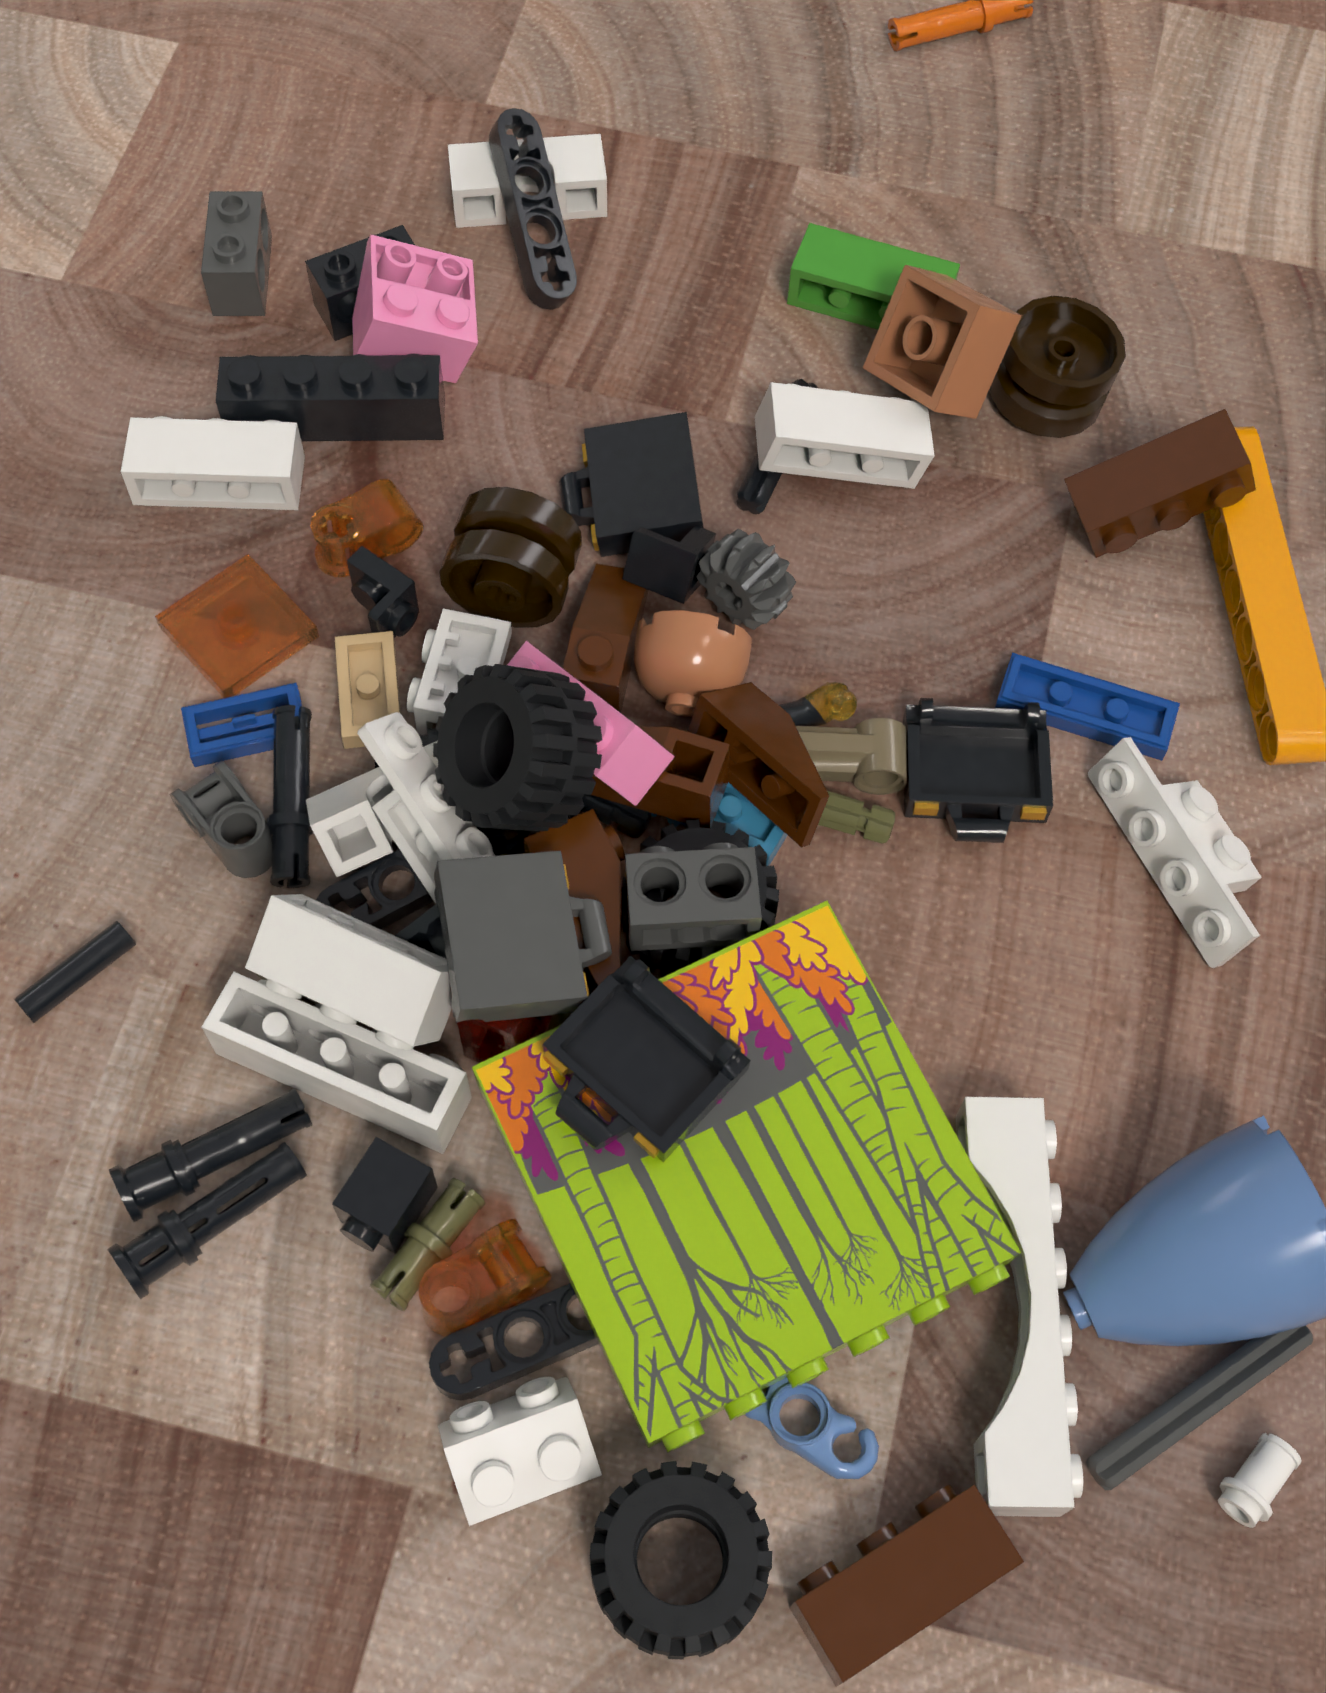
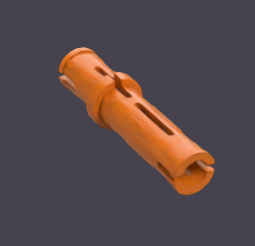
[888,0,1033,51]

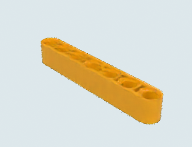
[1203,426,1326,765]

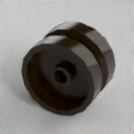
[990,295,1126,438]
[439,487,582,628]

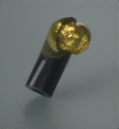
[779,682,857,727]

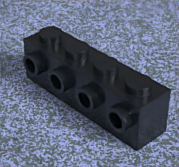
[216,354,445,442]

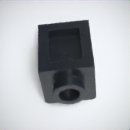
[347,546,420,638]

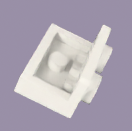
[438,1377,602,1526]

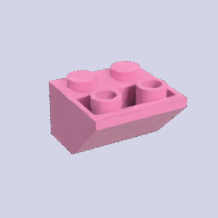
[352,234,478,383]

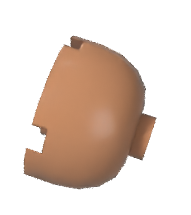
[634,610,752,717]

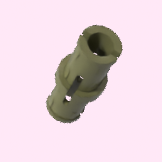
[370,1178,486,1311]

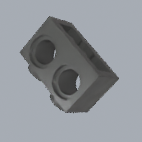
[201,191,272,316]
[625,843,762,951]

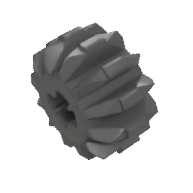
[696,529,796,630]

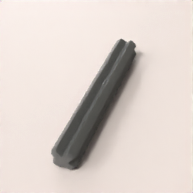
[1086,1326,1313,1490]

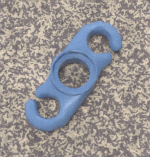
[745,1377,879,1479]

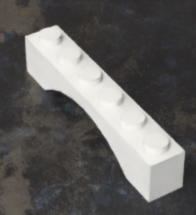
[955,1097,1083,1517]

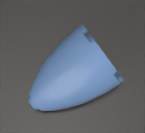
[1063,1116,1326,1346]

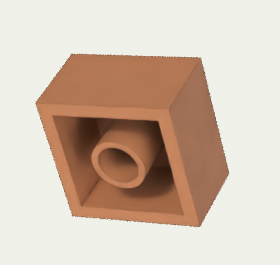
[863,265,1022,419]

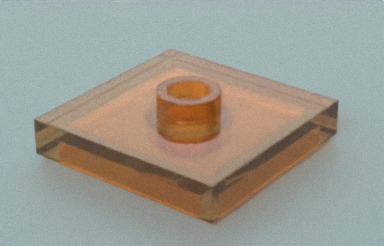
[155,554,319,698]

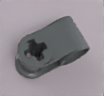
[170,760,272,878]

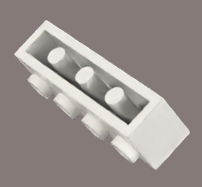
[202,972,472,1154]

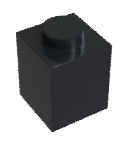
[332,1137,438,1254]

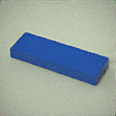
[995,653,1180,761]

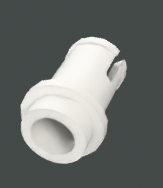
[1218,1433,1302,1528]

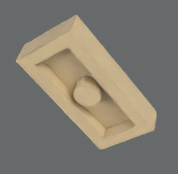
[335,631,401,749]

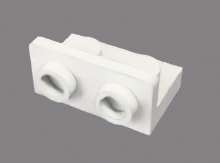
[407,608,512,735]

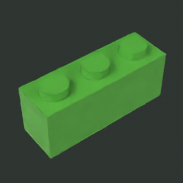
[787,223,960,330]

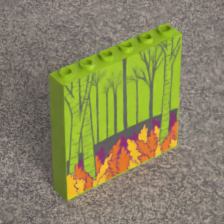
[472,901,1021,1453]

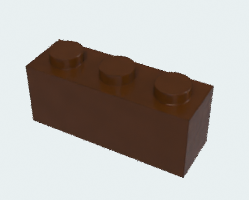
[1064,409,1256,558]
[790,1484,1024,1687]

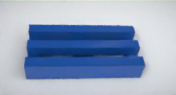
[181,682,302,767]

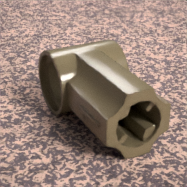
[796,718,907,795]

